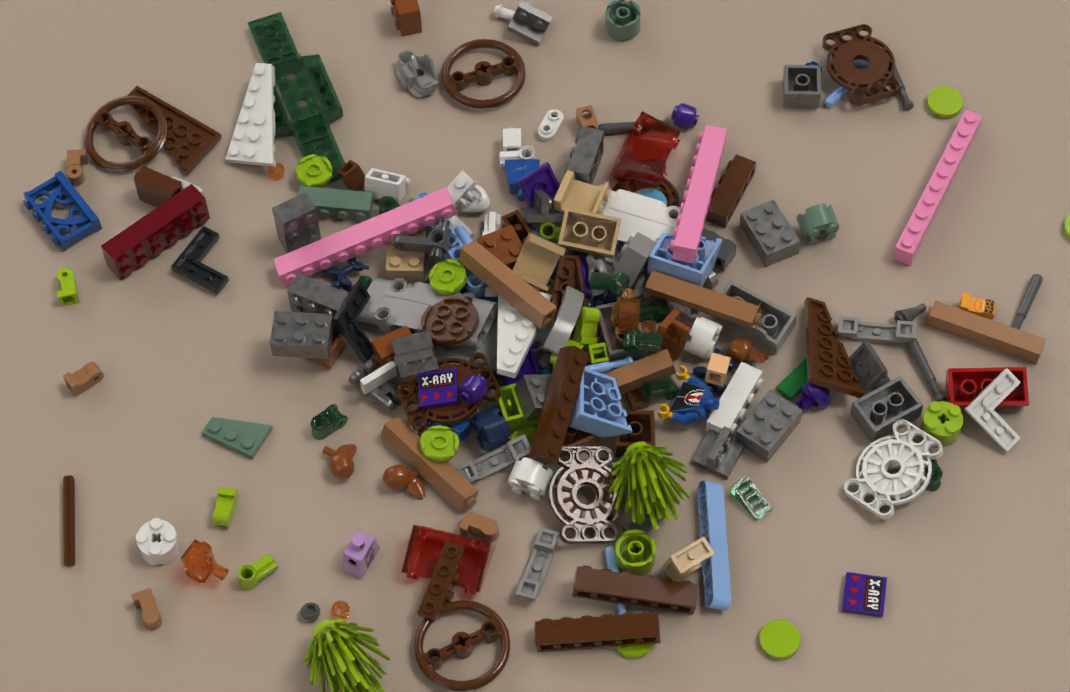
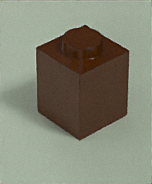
[337,160,365,191]

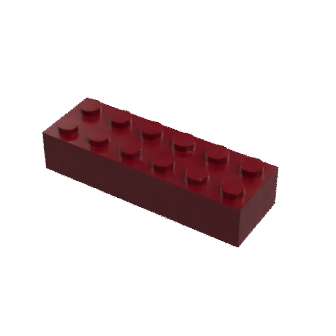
[101,184,210,280]

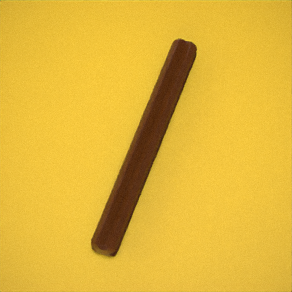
[63,475,75,566]

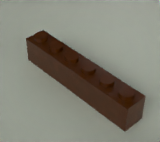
[529,345,589,465]
[572,566,698,615]
[535,611,661,652]

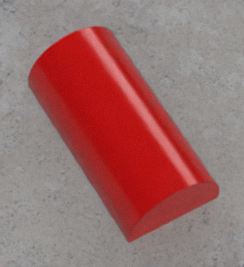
[946,367,1029,407]

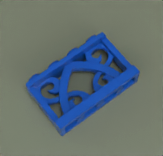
[23,170,102,251]

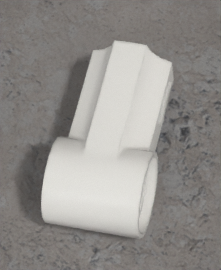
[500,146,536,167]
[482,212,501,236]

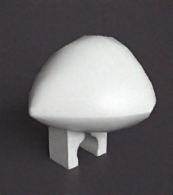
[460,184,490,213]

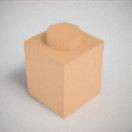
[704,352,731,387]

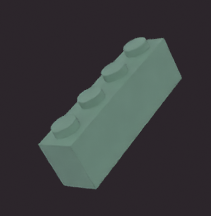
[298,186,374,221]

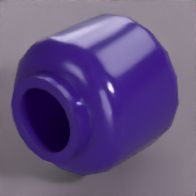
[671,103,699,129]
[459,374,488,404]

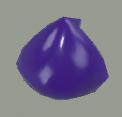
[796,381,830,411]

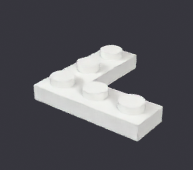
[447,170,477,239]
[964,368,1021,452]

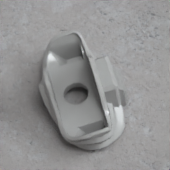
[396,50,439,97]

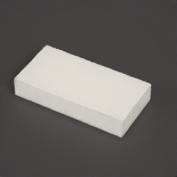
[360,361,397,394]

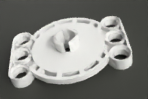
[844,419,943,519]

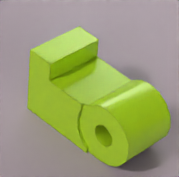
[57,268,80,307]
[573,307,600,345]
[588,342,609,365]
[212,486,239,527]

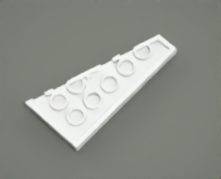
[225,63,276,167]
[497,291,553,378]

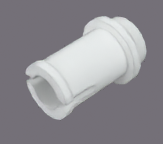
[493,5,515,21]

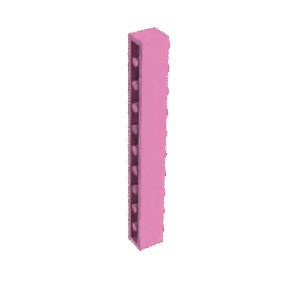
[893,110,982,266]
[670,125,727,263]
[274,187,458,286]

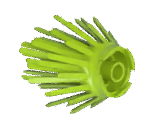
[609,442,690,530]
[303,617,391,692]

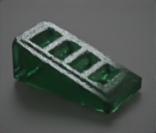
[731,476,772,521]

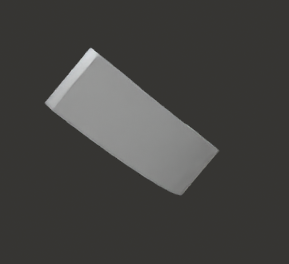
[542,285,584,356]
[838,316,917,344]
[455,434,531,483]
[516,527,559,601]

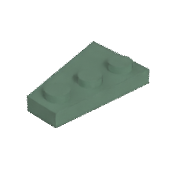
[202,417,273,460]

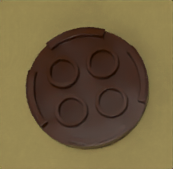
[421,297,479,346]

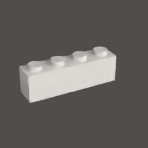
[706,362,764,435]

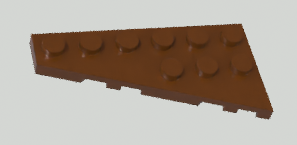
[804,297,865,398]

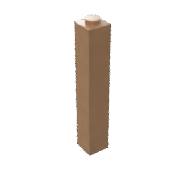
[459,240,557,329]
[645,270,762,330]
[926,300,1046,364]
[604,349,676,395]
[380,417,479,512]

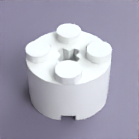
[683,315,723,360]
[508,458,553,501]
[136,518,180,566]

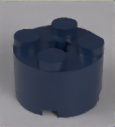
[470,406,511,451]

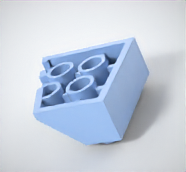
[647,233,723,287]
[569,368,632,438]

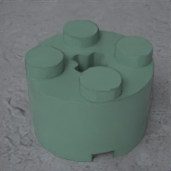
[605,0,641,42]
[796,204,839,245]

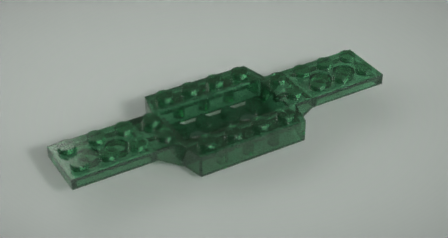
[248,12,345,184]

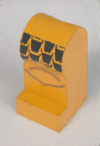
[959,292,996,320]

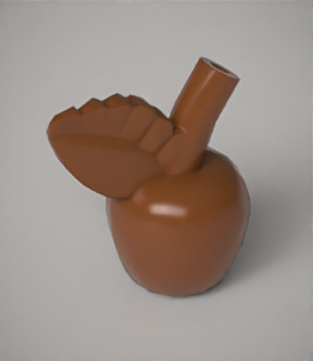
[727,338,768,363]
[322,444,356,479]
[383,465,425,499]

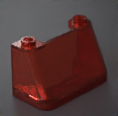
[610,111,680,184]
[401,525,496,595]

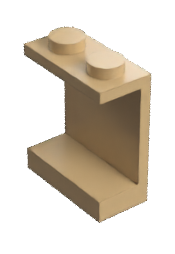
[553,170,612,215]
[512,232,566,292]
[662,536,715,581]

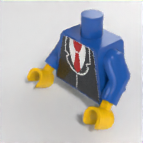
[658,365,720,426]

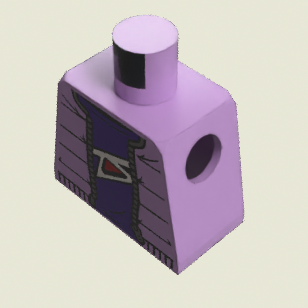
[343,531,380,579]

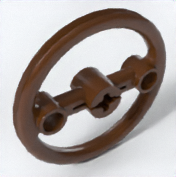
[442,39,525,109]
[84,96,167,172]
[414,600,510,691]

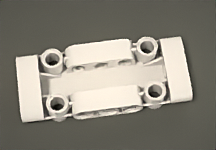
[581,181,682,249]

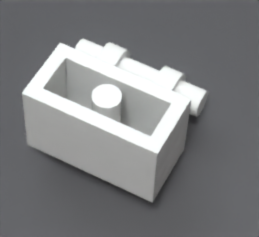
[365,168,411,204]

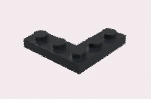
[171,226,229,294]
[332,282,374,363]

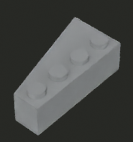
[722,280,796,354]

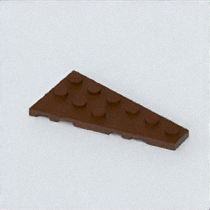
[127,86,222,175]

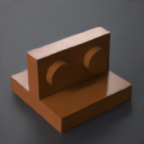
[647,309,692,361]

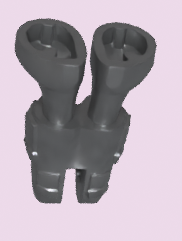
[348,358,401,412]

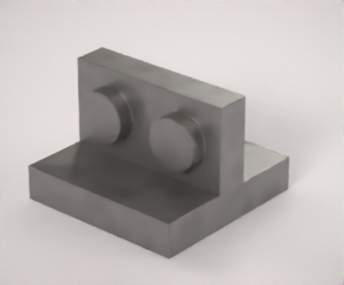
[507,0,553,46]
[519,189,564,223]
[392,330,439,378]
[849,342,891,396]
[692,426,745,479]

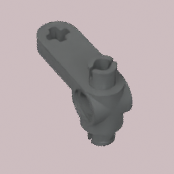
[392,219,452,261]

